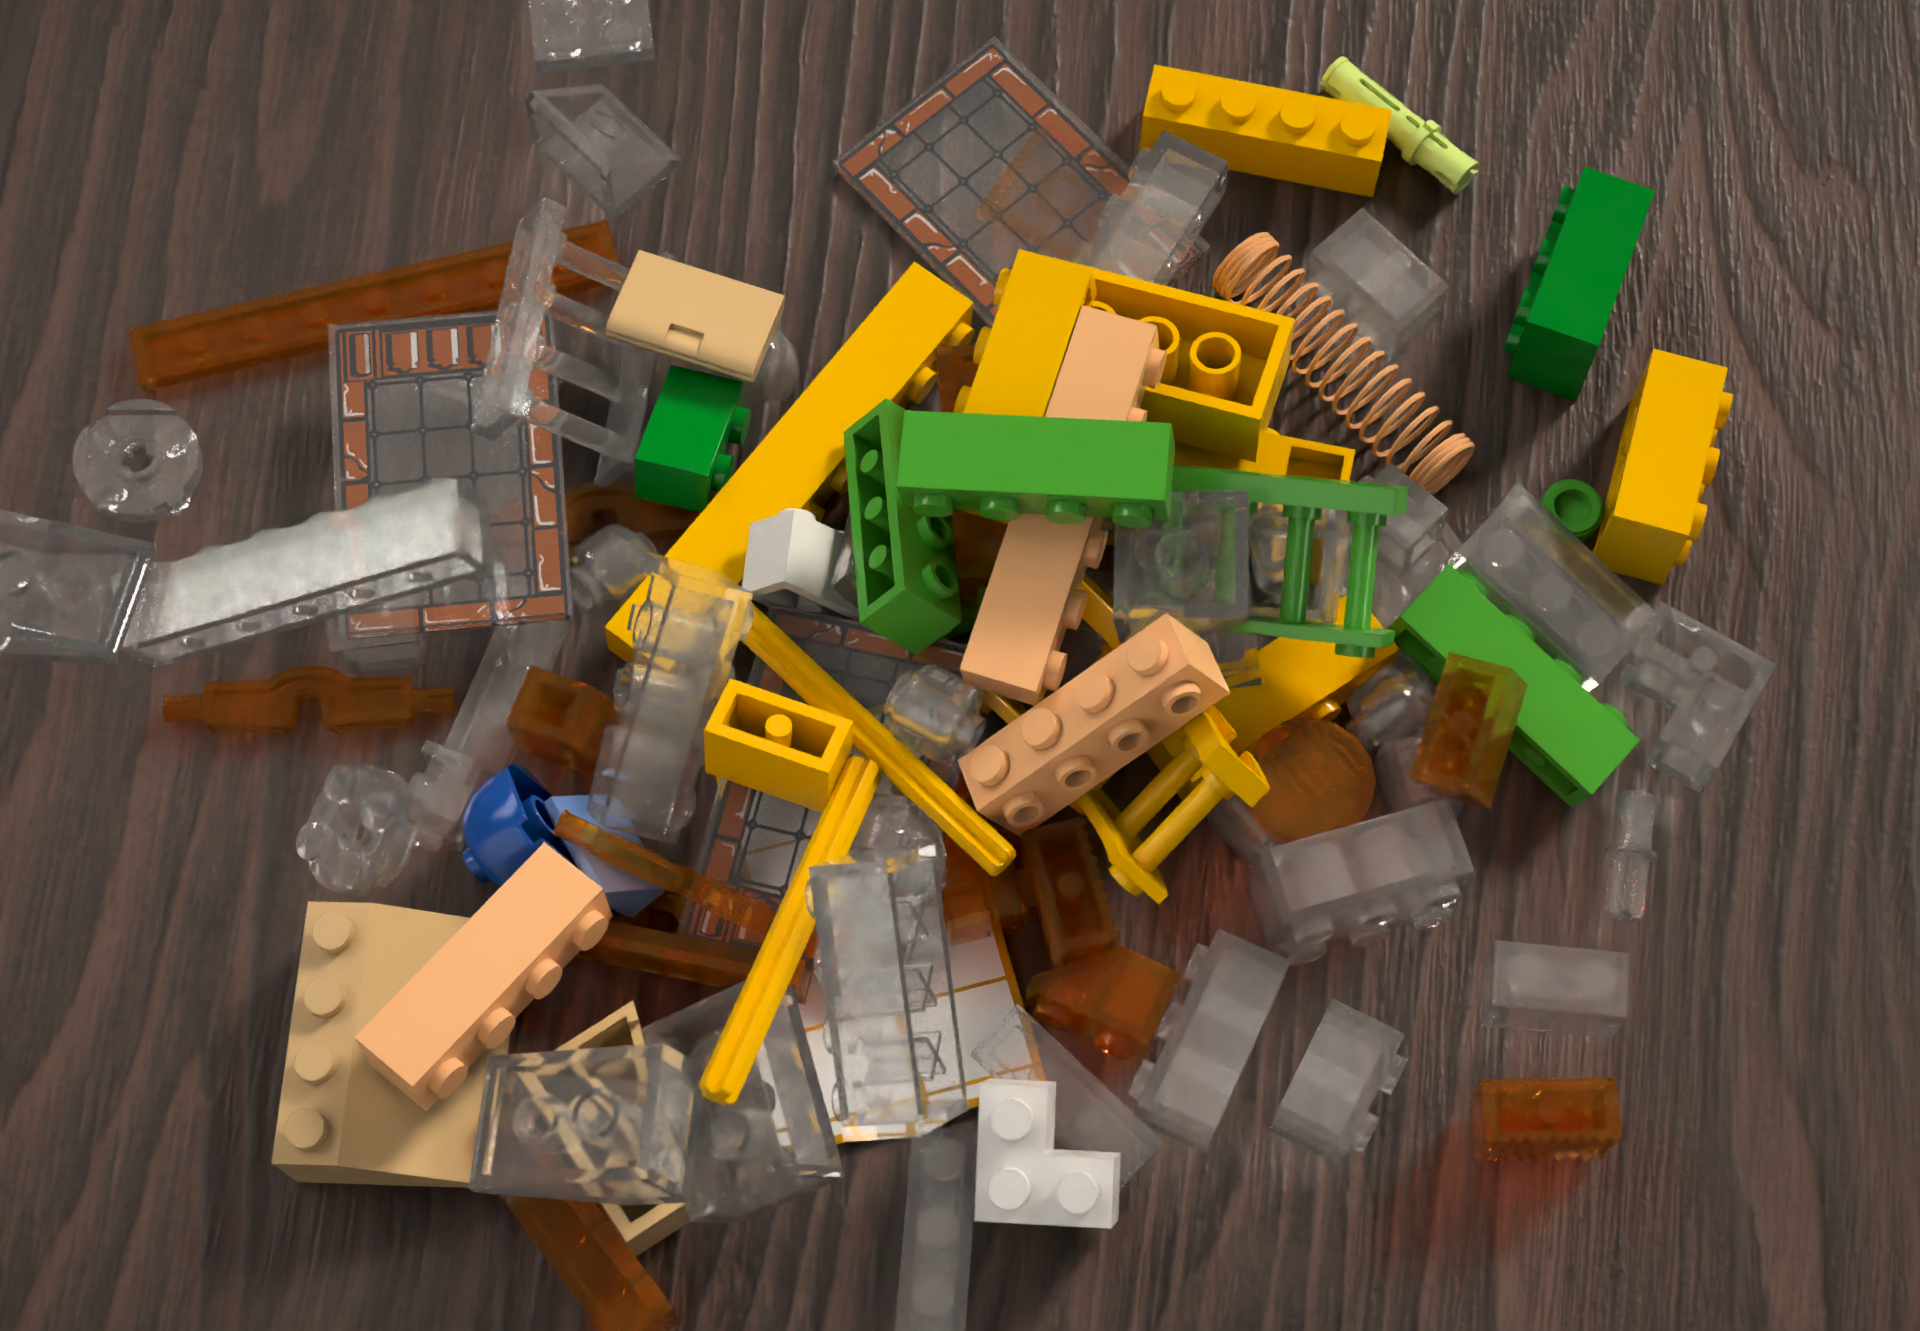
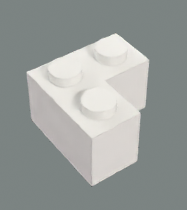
[974,1078,1121,1229]

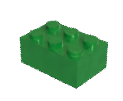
[1503,166,1655,401]

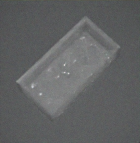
[805,843,969,1142]

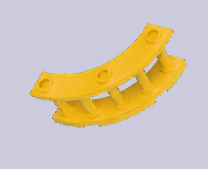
[975,573,1270,904]

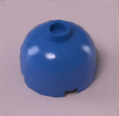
[462,763,578,888]

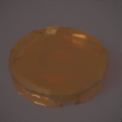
[1247,718,1376,848]

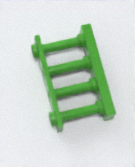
[1125,464,1409,658]

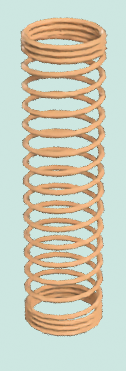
[1212,232,1475,500]

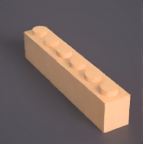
[960,305,1167,706]

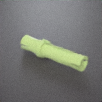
[1320,56,1480,194]

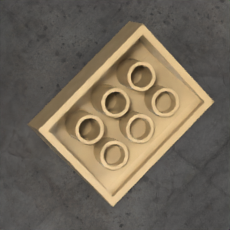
[271,902,510,1189]

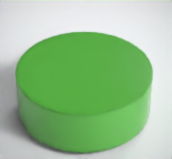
[1538,479,1604,545]

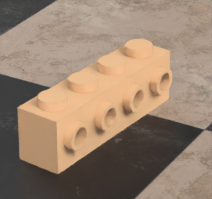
[957,613,1230,837]
[354,842,613,1111]

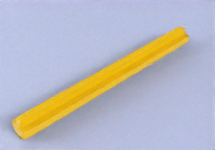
[723,598,1017,876]
[699,756,881,1106]

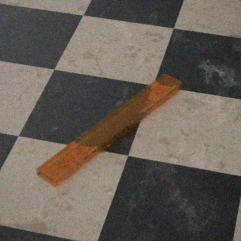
[128,220,622,392]

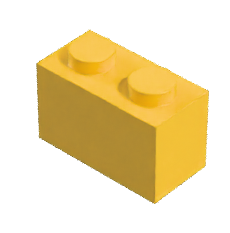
[704,678,853,813]

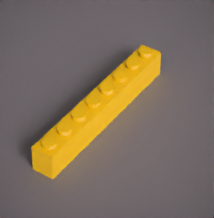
[604,261,975,692]

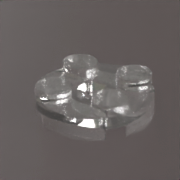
[72,399,203,523]
[296,764,416,897]

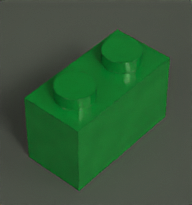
[634,365,751,513]

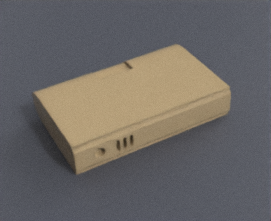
[605,250,785,383]

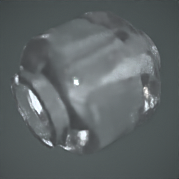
[565,524,658,618]
[1345,663,1444,758]
[884,664,987,762]

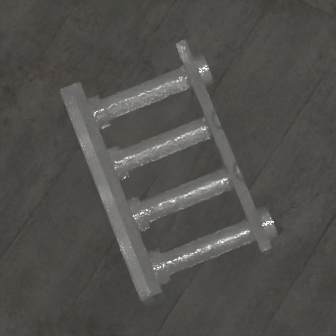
[471,197,675,488]

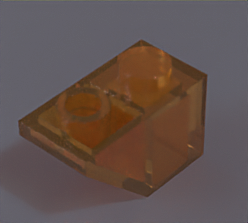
[506,665,658,790]
[1025,946,1182,1060]

